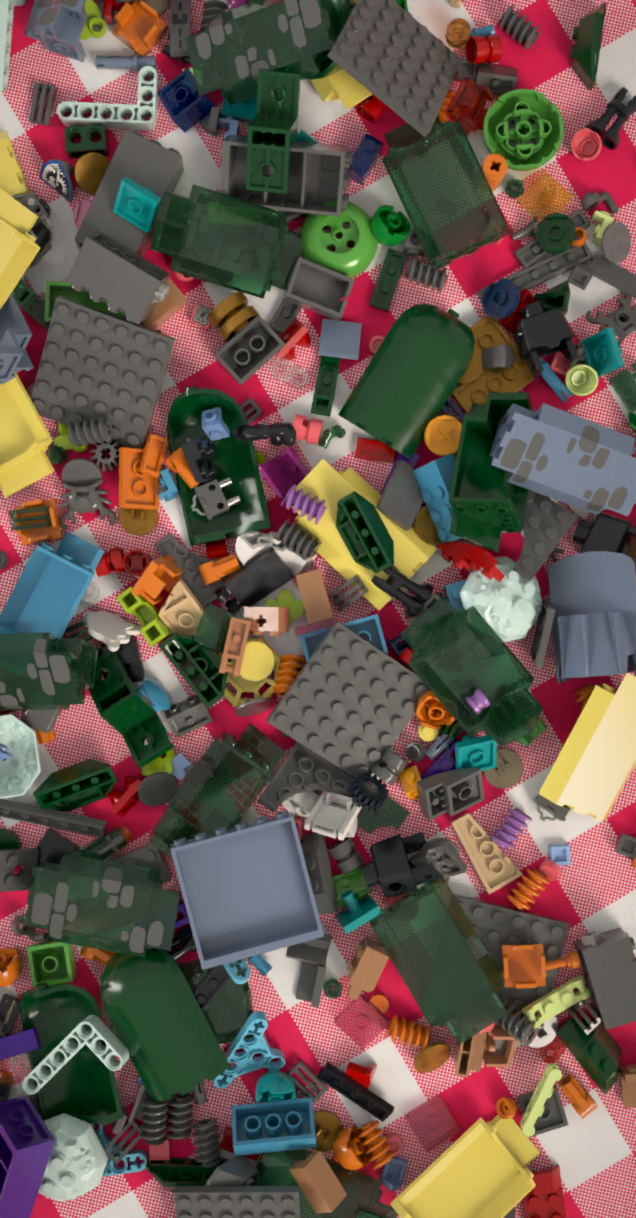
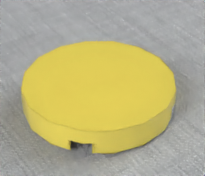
[235,642,275,681]

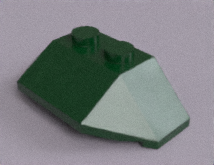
[569,2,607,90]
[336,491,394,574]
[158,633,228,709]
[33,759,118,811]
[556,1018,622,1094]
[146,1158,228,1192]

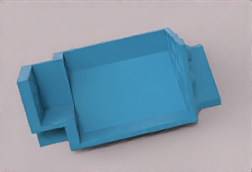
[0,531,104,681]

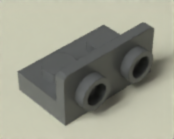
[165,695,213,738]

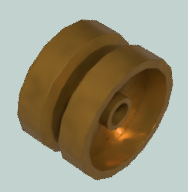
[208,291,259,342]

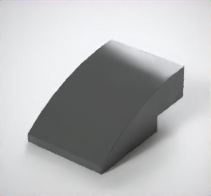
[417,768,484,821]

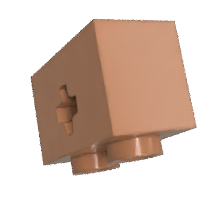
[244,607,289,636]

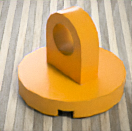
[424,415,462,456]

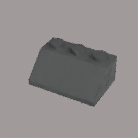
[214,315,286,385]
[204,1155,259,1186]

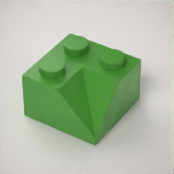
[27,935,78,988]

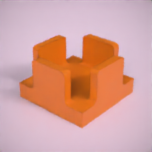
[112,0,168,57]
[13,499,63,546]
[130,555,182,605]
[501,944,546,989]

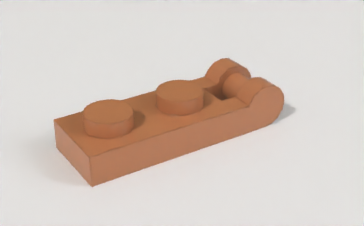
[219,617,251,677]

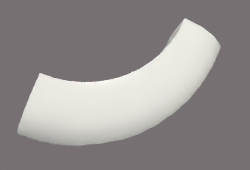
[235,531,318,576]
[282,790,358,838]

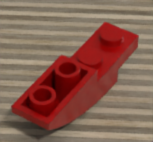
[436,542,505,582]

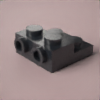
[180,435,219,483]
[97,638,145,683]

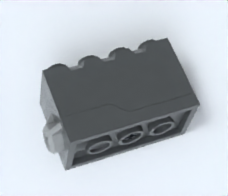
[66,232,171,324]
[574,927,636,1030]

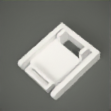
[304,791,362,841]

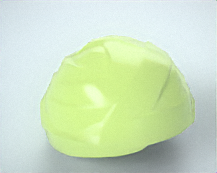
[565,364,599,396]

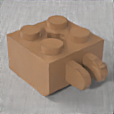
[347,937,389,1000]

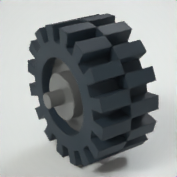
[349,772,388,812]

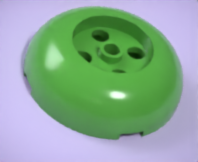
[483,89,564,171]
[299,201,378,278]

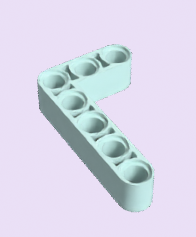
[0,0,26,92]
[57,66,159,131]
[22,1015,129,1094]

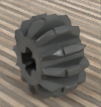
[90,439,120,472]

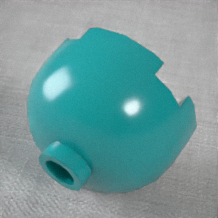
[255,1068,296,1102]

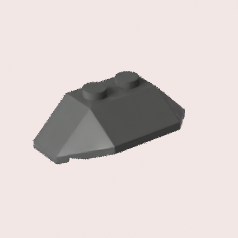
[300,832,338,915]

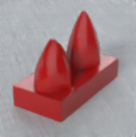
[276,319,311,360]
[109,776,142,817]

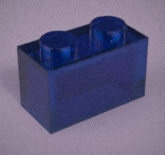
[348,133,384,186]

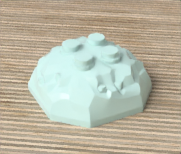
[460,556,542,643]
[0,714,42,799]
[38,1113,109,1202]

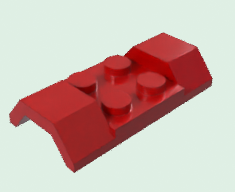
[523,1165,566,1218]

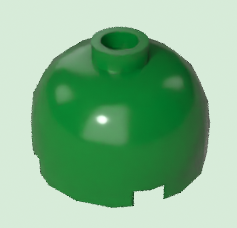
[371,205,411,246]

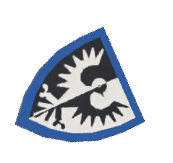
[40,159,74,203]

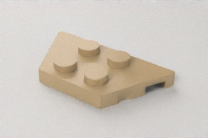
[158,578,225,642]

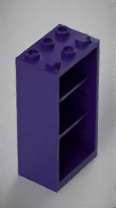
[0,1095,55,1218]

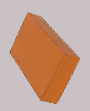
[138,433,168,478]

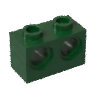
[65,123,109,159]

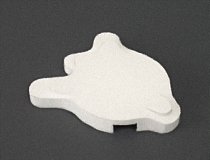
[82,611,141,652]

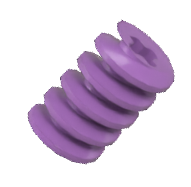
[281,484,327,525]
[490,806,532,852]

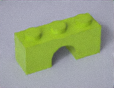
[116,585,172,647]

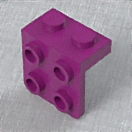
[258,446,310,499]

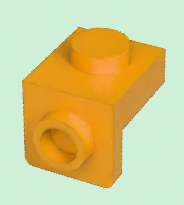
[398,765,422,800]

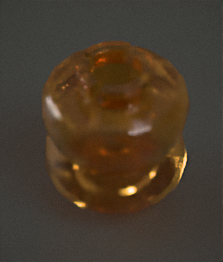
[445,18,471,49]

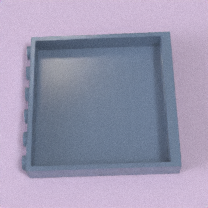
[170,811,324,970]

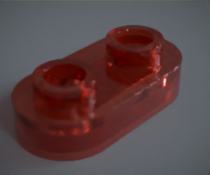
[539,1025,567,1063]

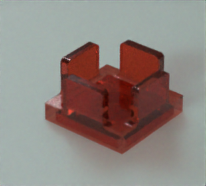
[445,77,495,137]

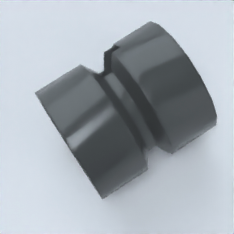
[371,748,409,786]
[328,837,364,874]

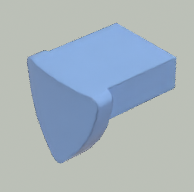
[379,1156,407,1191]

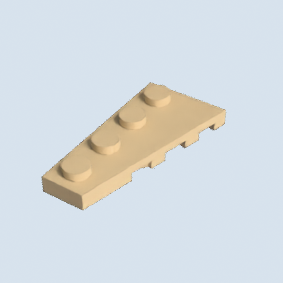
[450,813,523,894]

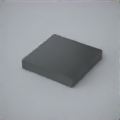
[517,1084,568,1137]

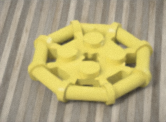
[218,637,281,708]

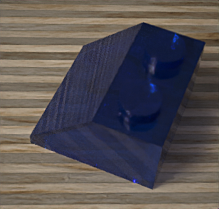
[157,68,216,132]

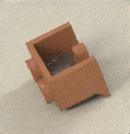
[483,1024,518,1067]

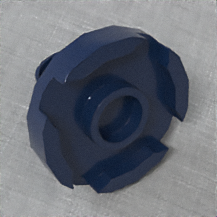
[481,279,520,320]

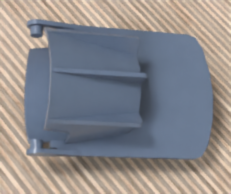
[548,551,636,684]

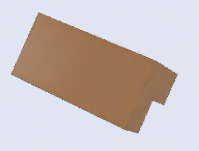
[141,278,188,330]
[295,569,333,624]
[455,1017,487,1077]
[290,1151,347,1214]

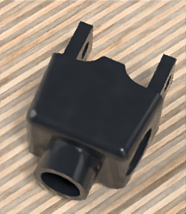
[513,302,579,379]
[573,513,636,573]
[361,832,438,898]

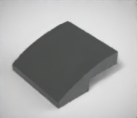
[409,839,468,887]

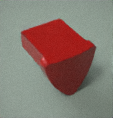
[346,1061,377,1089]

